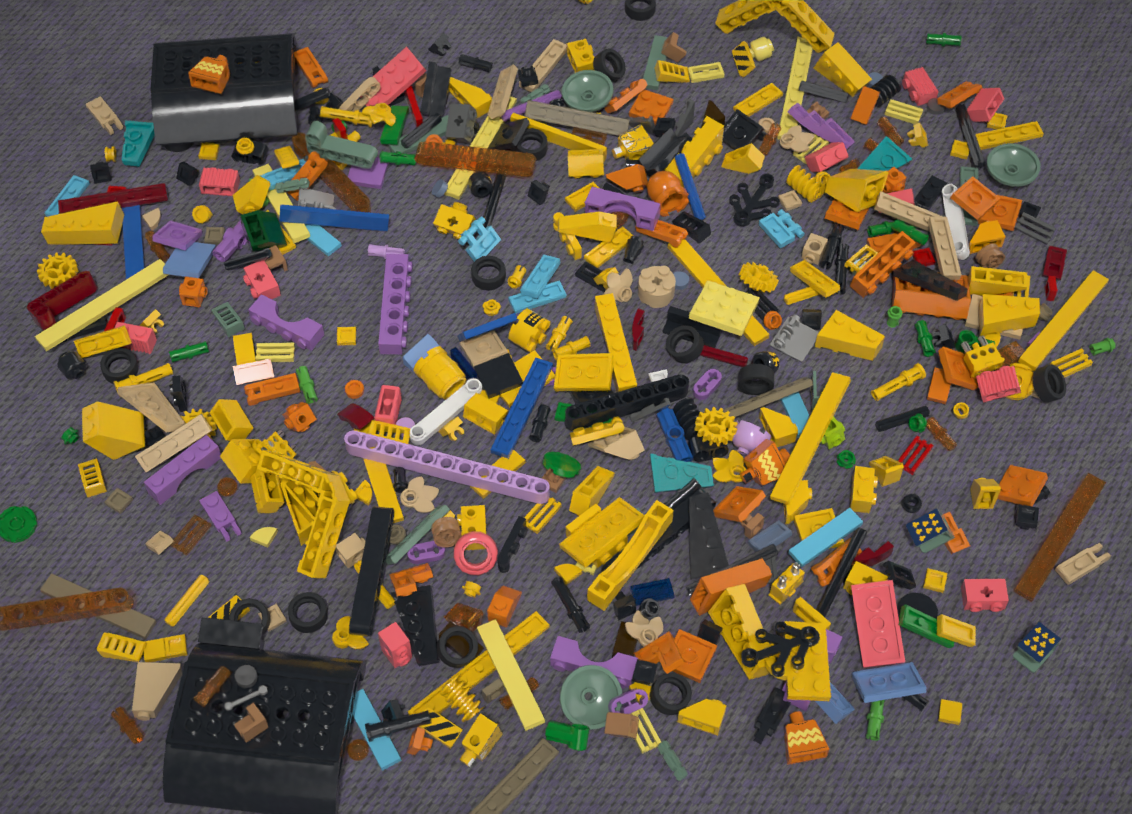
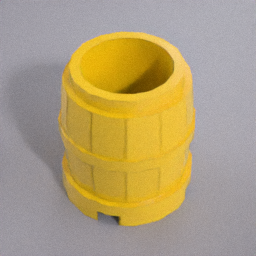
[413,346,466,400]

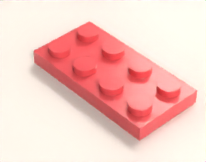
[360,47,427,106]
[851,580,905,668]

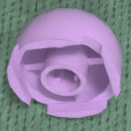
[732,420,771,456]

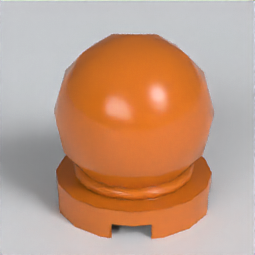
[647,171,689,216]

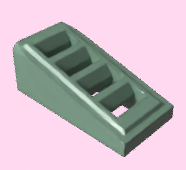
[211,302,245,337]

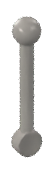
[224,686,267,711]

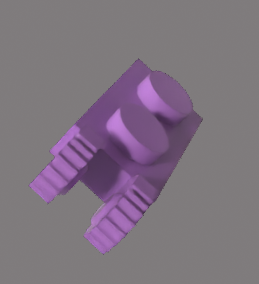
[199,491,241,542]

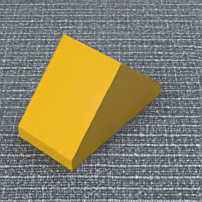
[869,456,904,487]

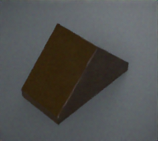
[701,100,725,128]

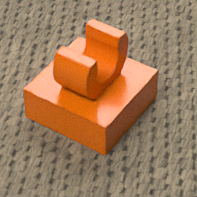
[407,727,433,755]

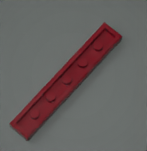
[58,183,168,214]

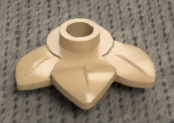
[780,125,814,152]
[604,268,633,302]
[400,477,439,513]
[625,610,663,647]

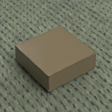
[204,227,225,245]
[104,488,133,514]
[482,678,504,704]

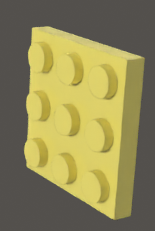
[689,280,760,336]

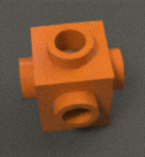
[883,167,907,194]
[179,276,208,307]
[282,402,317,432]

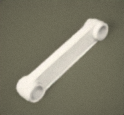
[942,184,970,260]
[410,378,482,445]

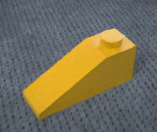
[448,77,492,118]
[558,211,617,242]
[968,266,1027,296]
[569,466,615,516]

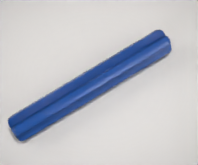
[675,153,706,220]

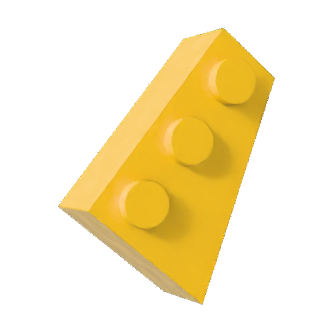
[813,42,872,97]
[979,294,1040,337]
[815,310,885,361]
[280,479,319,546]

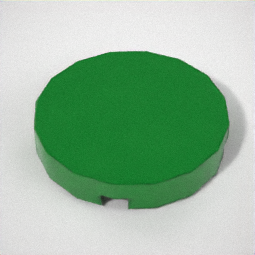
[542,452,581,478]
[0,506,37,543]

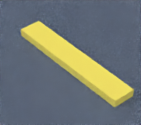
[252,164,310,243]
[477,619,545,731]

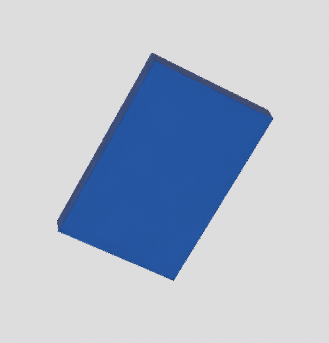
[457,313,517,342]

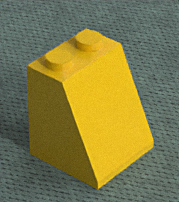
[825,169,888,212]
[82,401,145,460]

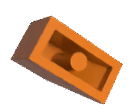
[606,164,648,193]
[487,586,522,627]

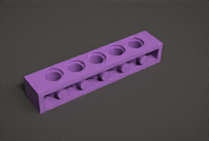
[378,254,412,354]

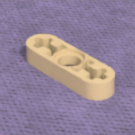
[339,77,381,112]

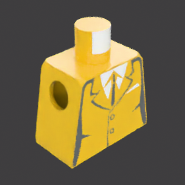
[612,124,653,160]
[459,713,503,767]

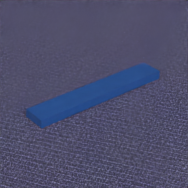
[279,204,389,231]
[122,205,145,280]
[490,357,553,459]

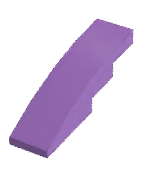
[787,103,855,149]

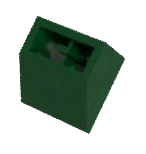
[240,210,287,253]

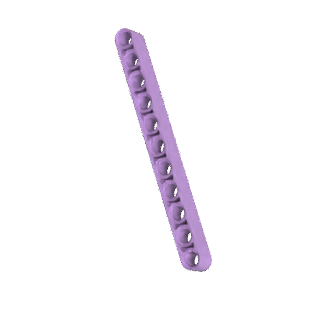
[344,431,550,504]

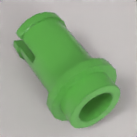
[887,306,903,328]
[1089,338,1115,356]

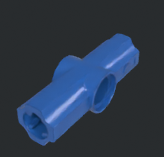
[657,408,693,462]

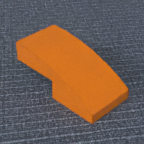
[927,367,951,404]
[943,512,970,554]

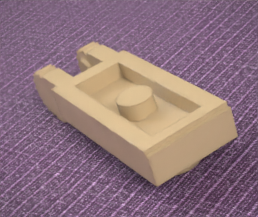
[86,96,123,135]
[1055,543,1111,585]

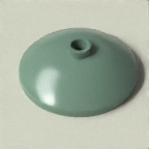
[562,70,613,112]
[986,143,1041,187]
[560,665,622,729]

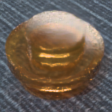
[217,477,237,497]
[347,739,369,761]

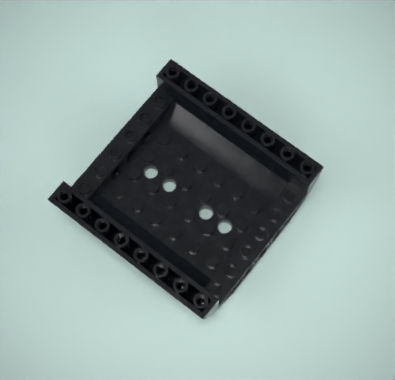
[150,33,297,145]
[163,643,367,814]

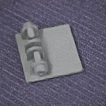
[298,188,336,209]
[770,315,819,362]

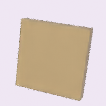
[460,330,508,368]

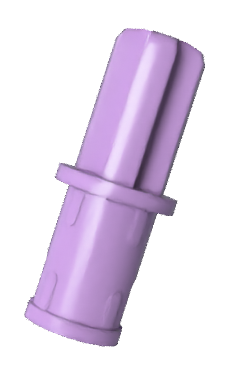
[368,244,405,259]

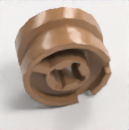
[975,243,1005,269]
[431,517,462,548]

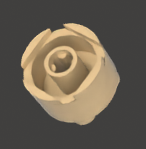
[638,266,676,308]

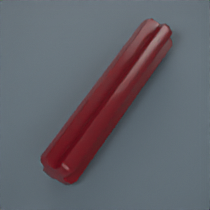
[700,345,748,367]

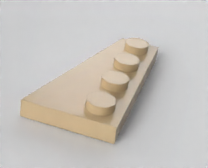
[117,383,185,432]

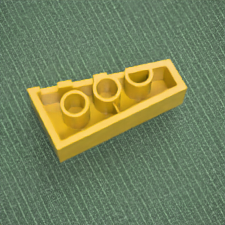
[665,116,724,188]
[41,202,124,245]
[708,584,776,680]

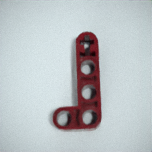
[26,271,98,331]

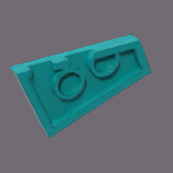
[857,136,912,171]
[650,453,714,493]

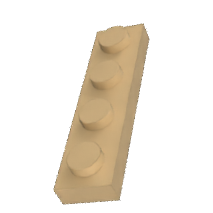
[519,39,567,92]
[488,64,518,119]
[874,192,943,232]
[928,217,962,280]
[135,414,212,472]

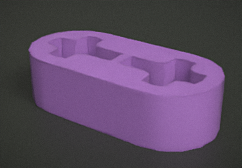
[693,369,722,400]
[407,541,445,564]
[608,688,648,714]

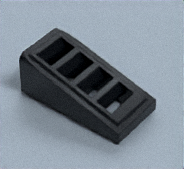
[672,211,711,244]

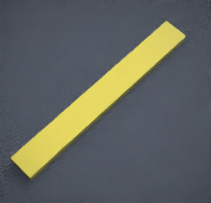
[777,37,813,139]
[444,96,517,199]
[35,259,168,351]

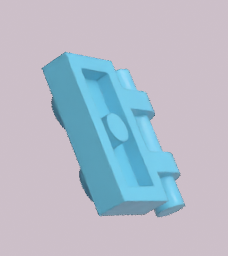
[759,209,805,248]
[458,217,501,261]

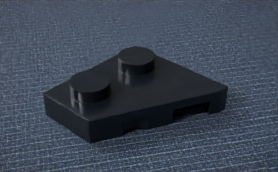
[169,375,188,412]

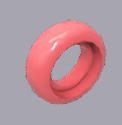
[454,531,498,575]

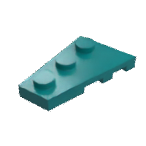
[122,120,155,166]

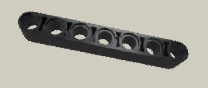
[565,374,689,430]
[601,489,716,572]
[349,506,394,636]

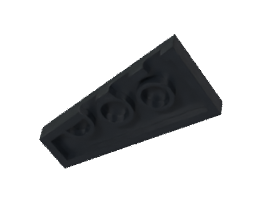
[893,259,968,301]
[688,492,729,580]
[391,585,439,666]

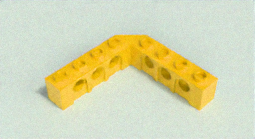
[715,0,835,53]
[257,450,350,578]

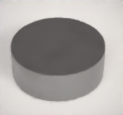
[927,98,945,115]
[235,665,258,688]

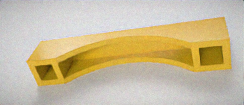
[595,293,637,392]
[587,500,673,611]

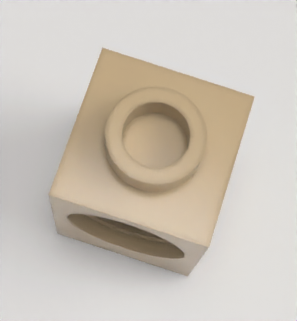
[801,233,828,265]
[336,533,365,568]

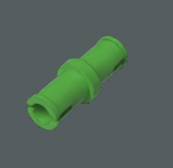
[296,366,318,404]
[866,700,885,741]

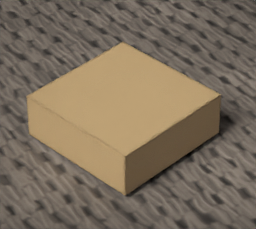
[778,190,802,211]
[146,531,174,555]
[258,604,287,632]

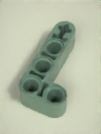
[305,121,378,169]

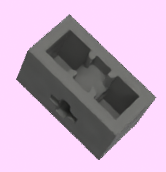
[445,104,477,143]

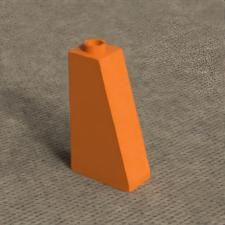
[690,558,772,616]

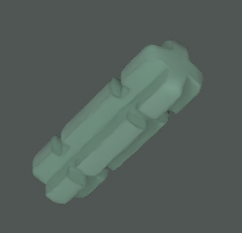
[520,84,550,104]
[275,178,310,193]
[658,741,688,781]

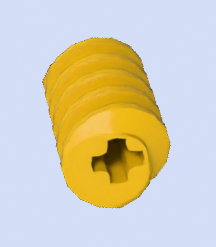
[787,165,826,203]
[440,674,484,722]

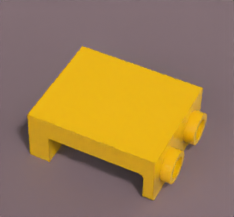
[566,504,628,568]

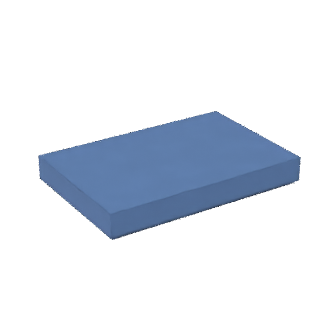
[163,242,216,278]
[852,662,926,703]

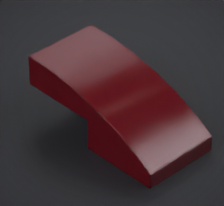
[1042,245,1067,280]
[632,308,645,351]
[337,403,375,430]
[852,541,894,567]

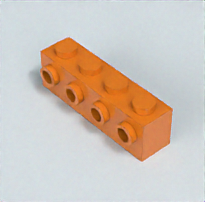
[850,231,916,298]

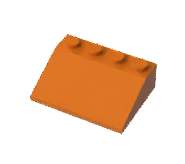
[892,272,971,320]

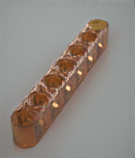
[292,133,371,213]
[414,141,536,177]
[0,588,134,631]

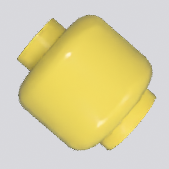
[750,37,774,61]

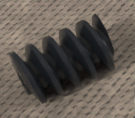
[870,75,901,108]
[673,397,706,441]

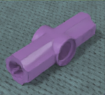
[212,220,247,262]

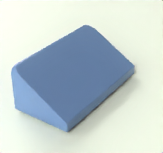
[403,334,439,372]
[815,682,855,724]

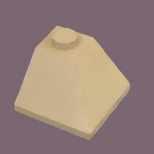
[588,427,644,460]

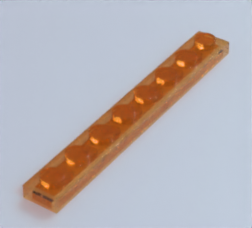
[1014,473,1106,602]

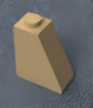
[132,662,182,721]

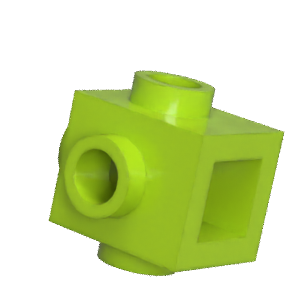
[820,416,845,450]

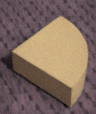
[142,208,161,231]

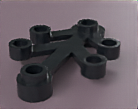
[729,173,780,226]
[741,622,820,677]

